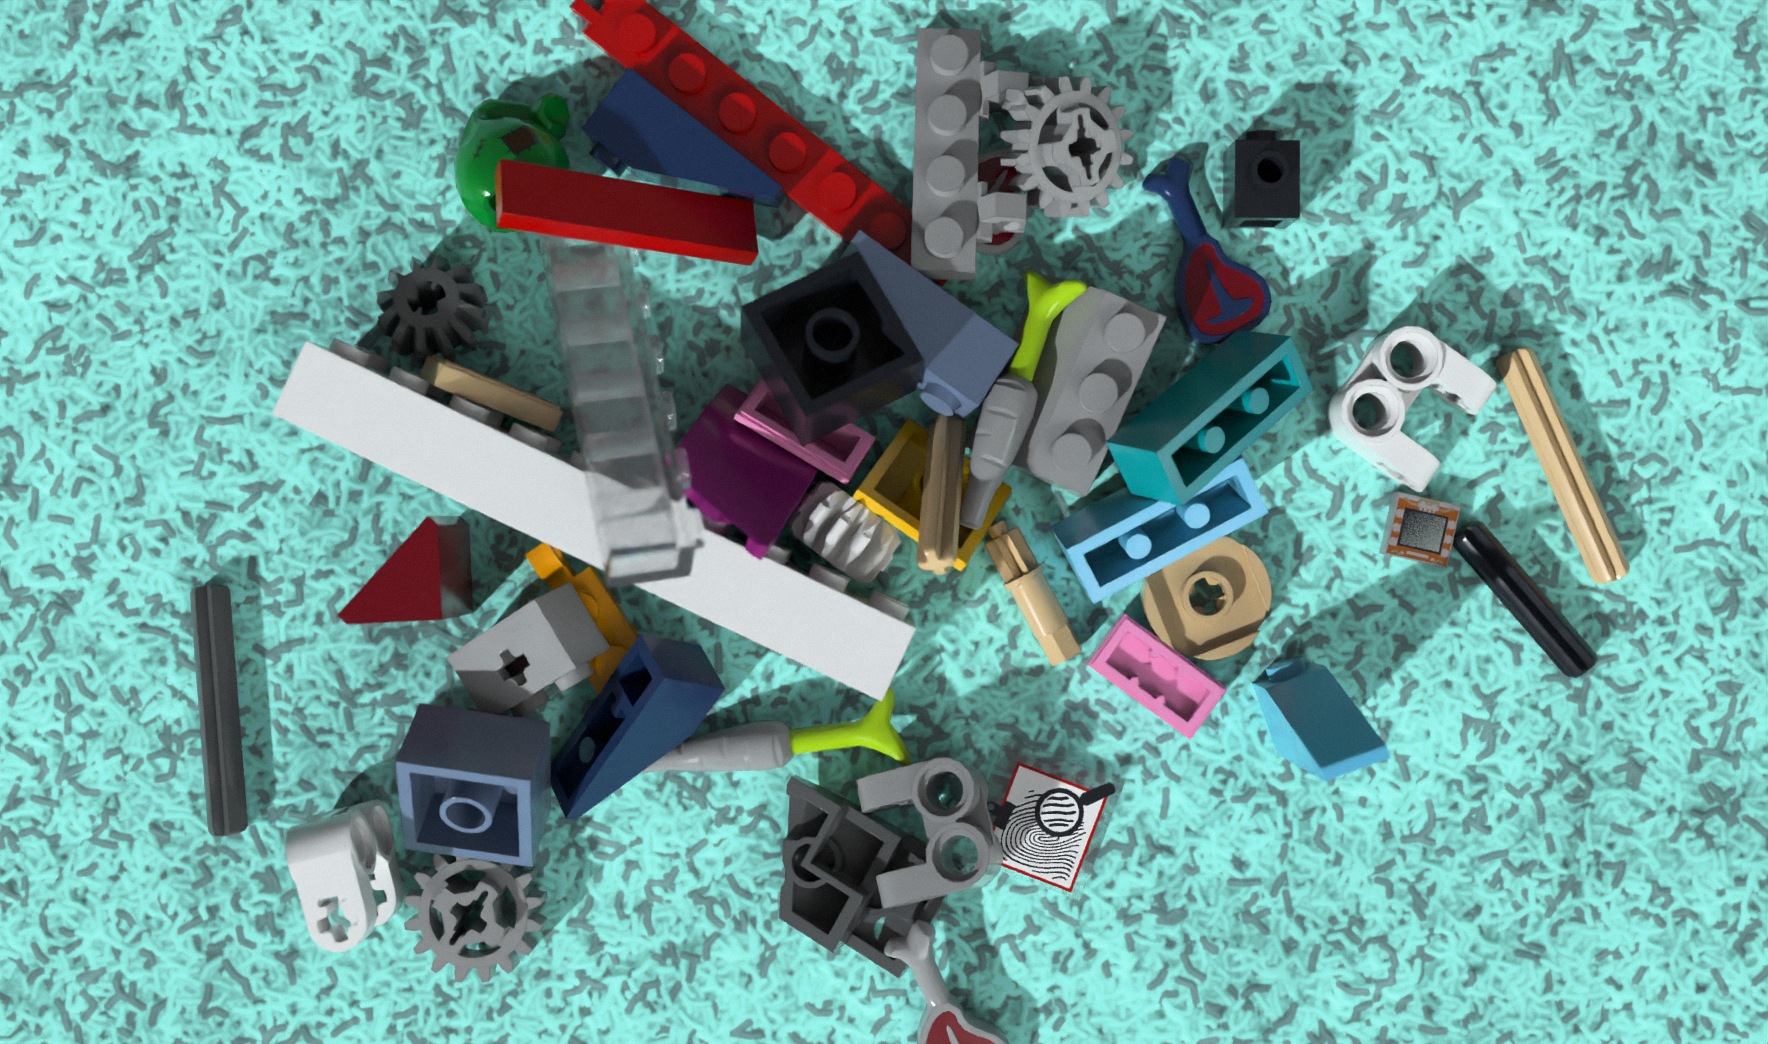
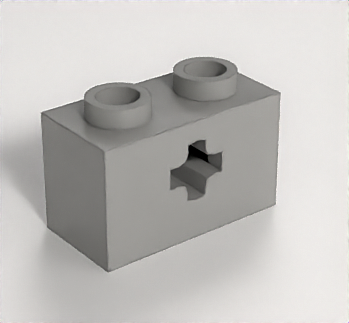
[447,582,610,717]

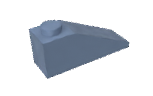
[841,230,1019,419]

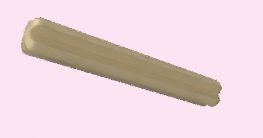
[1496,346,1630,584]

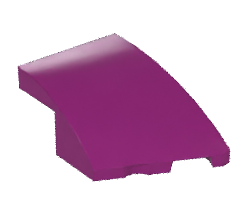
[660,383,821,560]

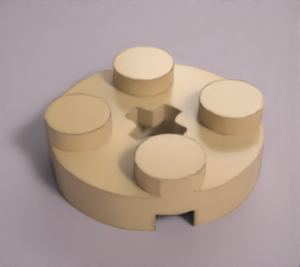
[1140,536,1272,660]

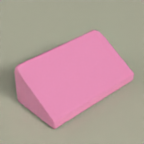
[734,378,876,485]

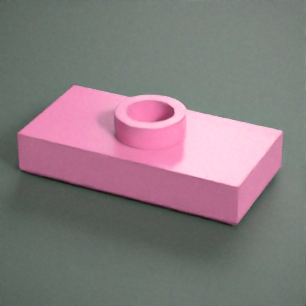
[1085,612,1228,740]

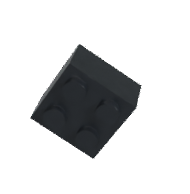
[740,251,924,446]

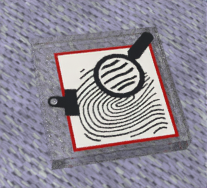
[960,734,1125,901]

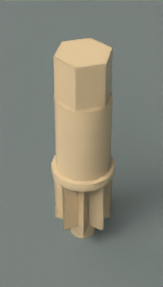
[984,520,1082,666]

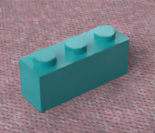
[1106,330,1314,506]

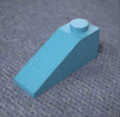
[1252,656,1391,782]

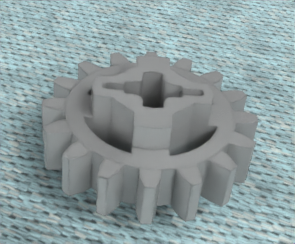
[1000,76,1134,218]
[404,853,548,983]

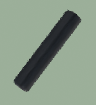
[1452,520,1598,678]

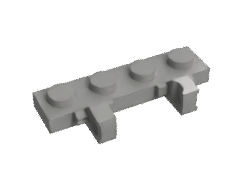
[911,28,1029,280]

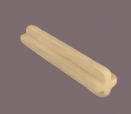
[916,414,966,575]

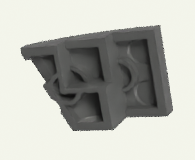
[779,775,965,978]

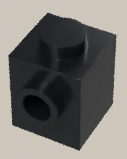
[1223,130,1300,229]

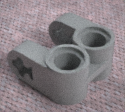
[855,757,1003,909]

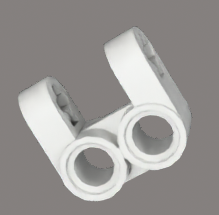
[1326,326,1497,493]
[285,799,404,952]

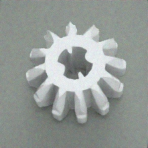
[788,481,901,583]

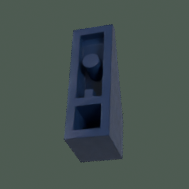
[581,67,786,208]
[550,634,725,819]

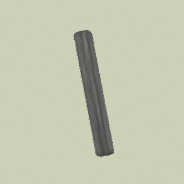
[190,585,248,836]

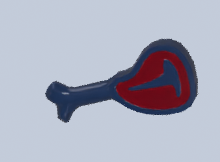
[1142,155,1272,345]

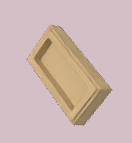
[419,354,563,433]

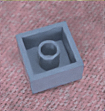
[395,703,551,867]

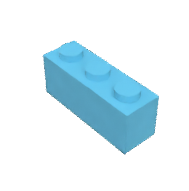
[1050,455,1269,604]

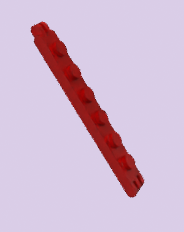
[569,0,948,287]

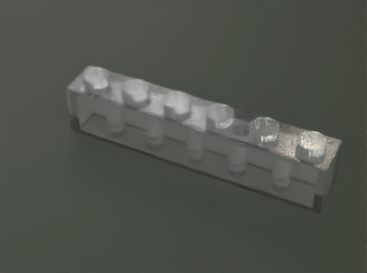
[540,234,704,588]

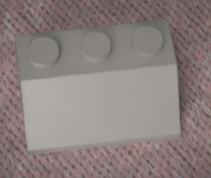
[965,274,1167,498]

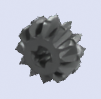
[376,254,489,365]

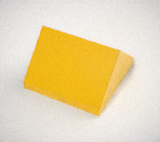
[853,418,1012,571]

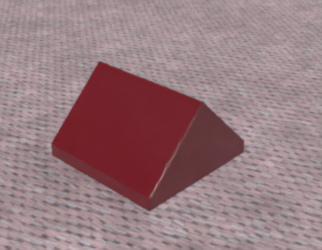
[337,516,473,624]

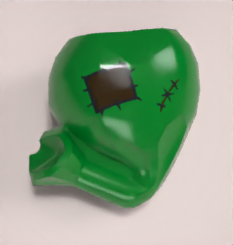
[454,93,572,233]

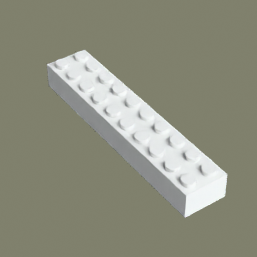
[271,338,916,701]

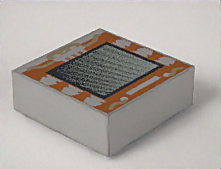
[1379,492,1461,568]

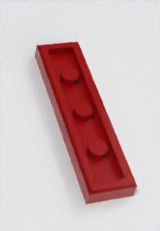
[495,159,759,266]

